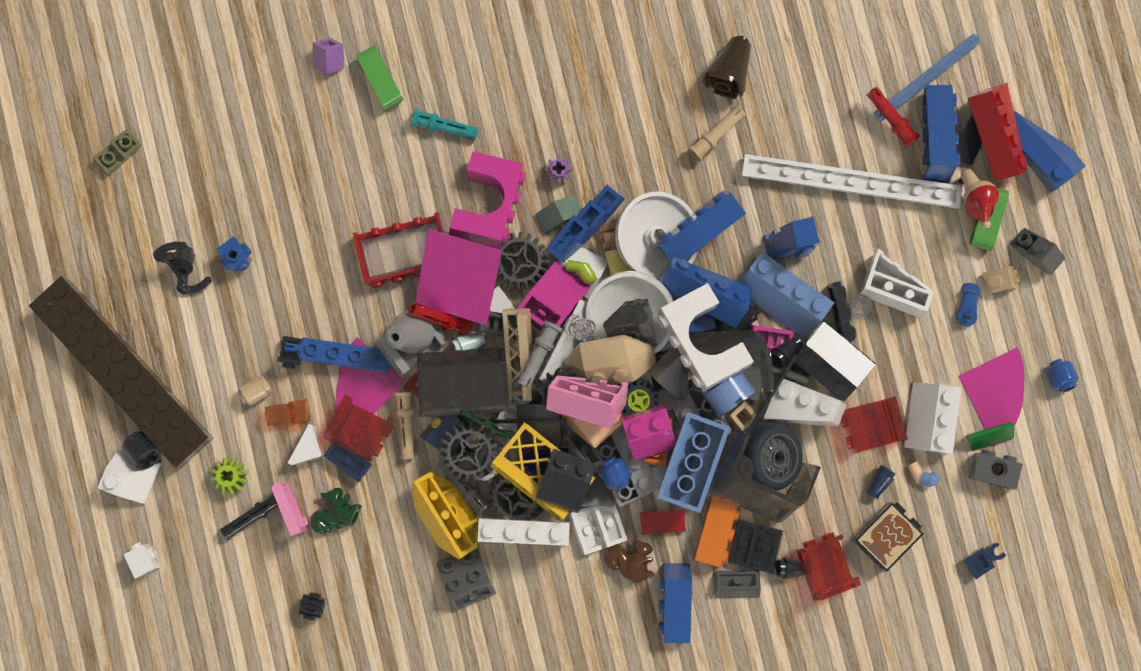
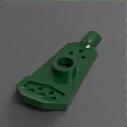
[458,409,516,439]

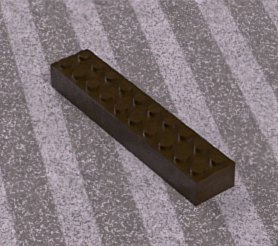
[28,276,214,468]

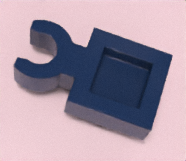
[963,543,1006,579]

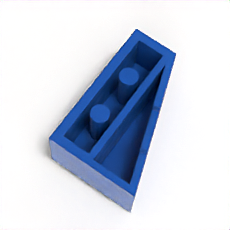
[763,217,820,260]

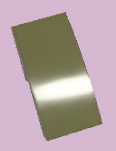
[93,129,141,176]

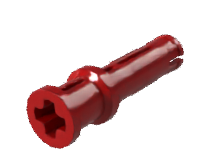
[866,86,920,148]
[408,302,472,336]

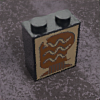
[851,502,924,572]

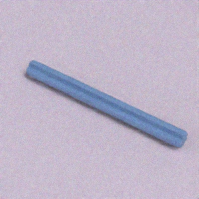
[874,34,981,121]

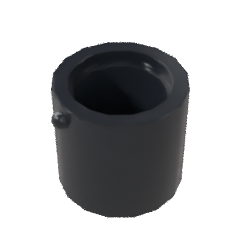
[122,431,161,470]

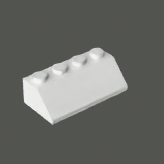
[539,300,593,382]

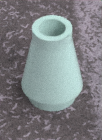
[452,333,486,357]

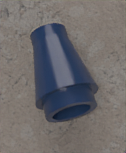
[867,465,896,499]

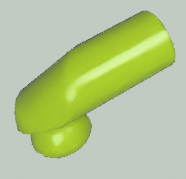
[566,260,596,285]

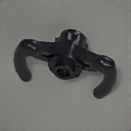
[153,241,212,295]

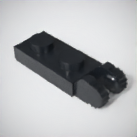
[827,281,857,342]

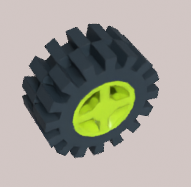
[622,379,659,416]

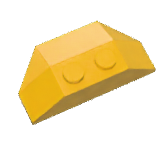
[412,472,478,559]

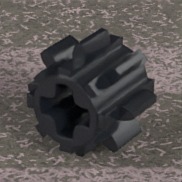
[299,592,326,621]

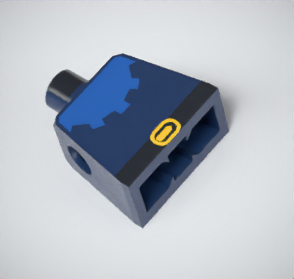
[419,406,473,455]

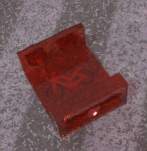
[324,395,394,462]
[840,396,908,453]

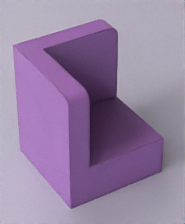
[313,38,344,74]

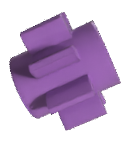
[545,155,573,184]

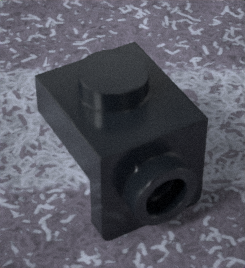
[277,336,302,369]

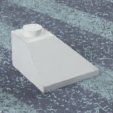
[98,447,161,504]

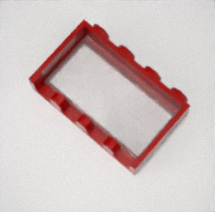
[353,212,444,288]

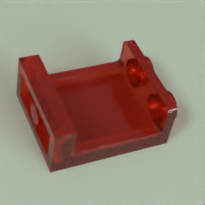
[796,532,861,601]

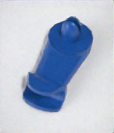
[957,283,981,326]

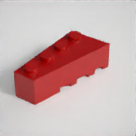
[968,83,1027,181]

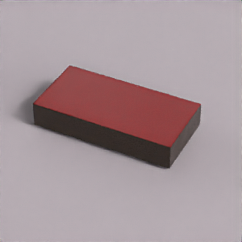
[640,509,686,535]

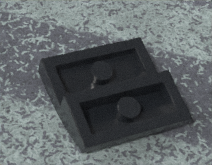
[728,519,784,574]

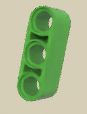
[356,45,404,110]
[969,188,1009,251]

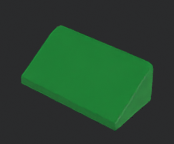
[967,422,1014,451]

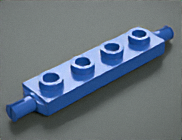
[285,337,392,373]

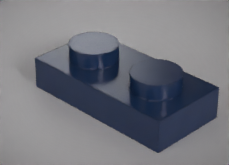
[324,438,372,482]

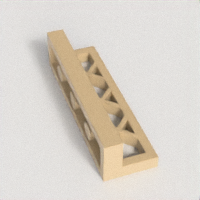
[502,308,535,401]

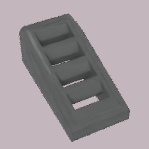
[471,311,518,339]

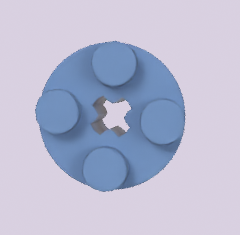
[701,372,755,417]

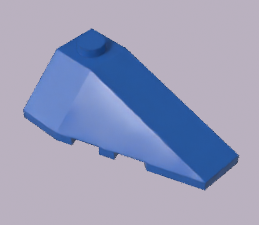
[1014,111,1086,193]

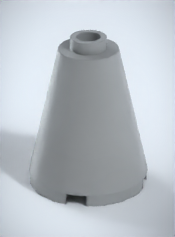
[386,310,434,354]

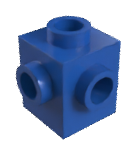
[216,236,253,273]

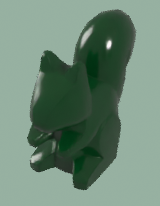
[310,488,362,534]

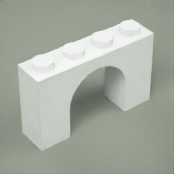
[657,283,754,392]
[478,518,570,546]

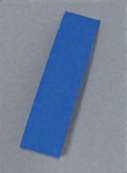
[547,185,625,263]

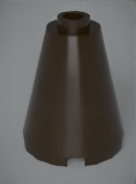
[702,36,751,99]

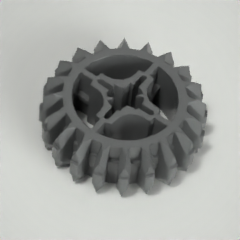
[496,232,549,291]
[438,421,499,481]
[488,465,544,521]

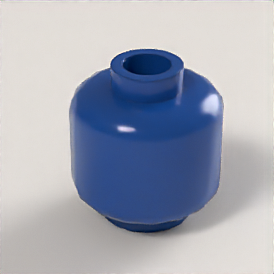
[1046,359,1079,393]
[598,456,632,491]

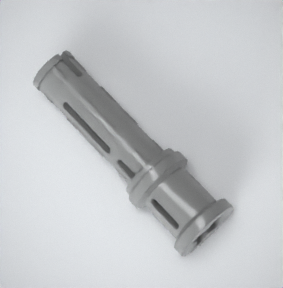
[517,320,563,389]

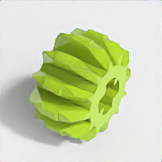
[210,457,248,495]

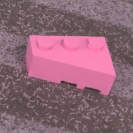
[546,376,628,429]

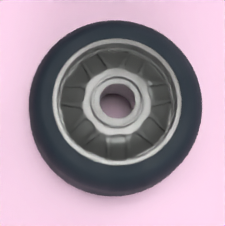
[734,423,803,491]

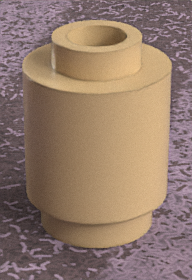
[238,376,273,406]

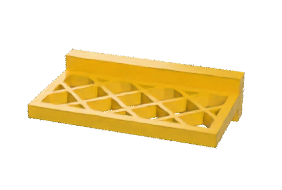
[490,423,595,522]

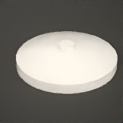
[615,192,698,280]
[586,271,673,354]

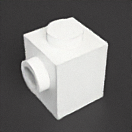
[123,542,160,579]

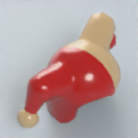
[959,169,999,229]

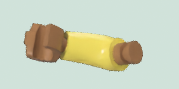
[598,222,632,276]

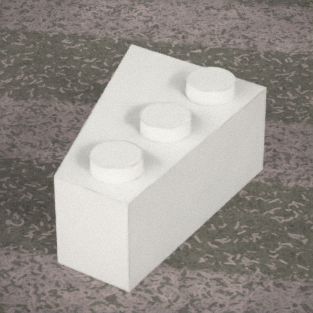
[859,248,934,318]
[763,379,846,426]

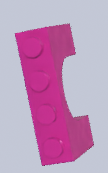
[449,151,526,250]

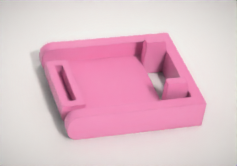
[272,482,309,536]

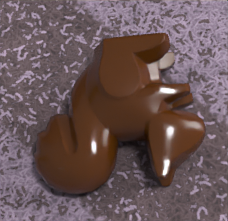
[604,538,654,583]

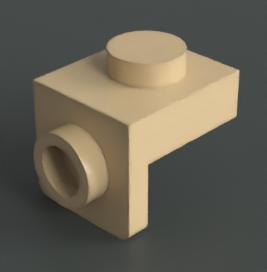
[982,266,1020,294]

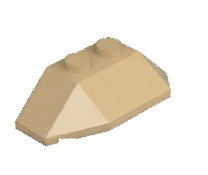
[564,335,657,385]

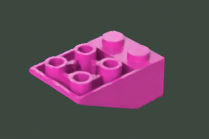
[517,261,591,332]

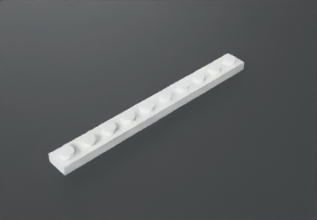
[741,154,962,209]

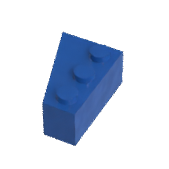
[659,563,692,643]

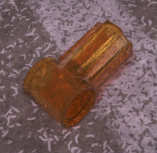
[265,399,311,426]

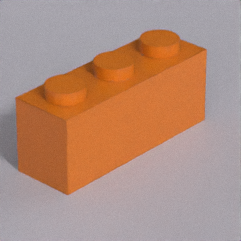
[693,495,741,567]

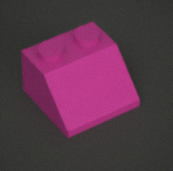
[621,404,676,460]

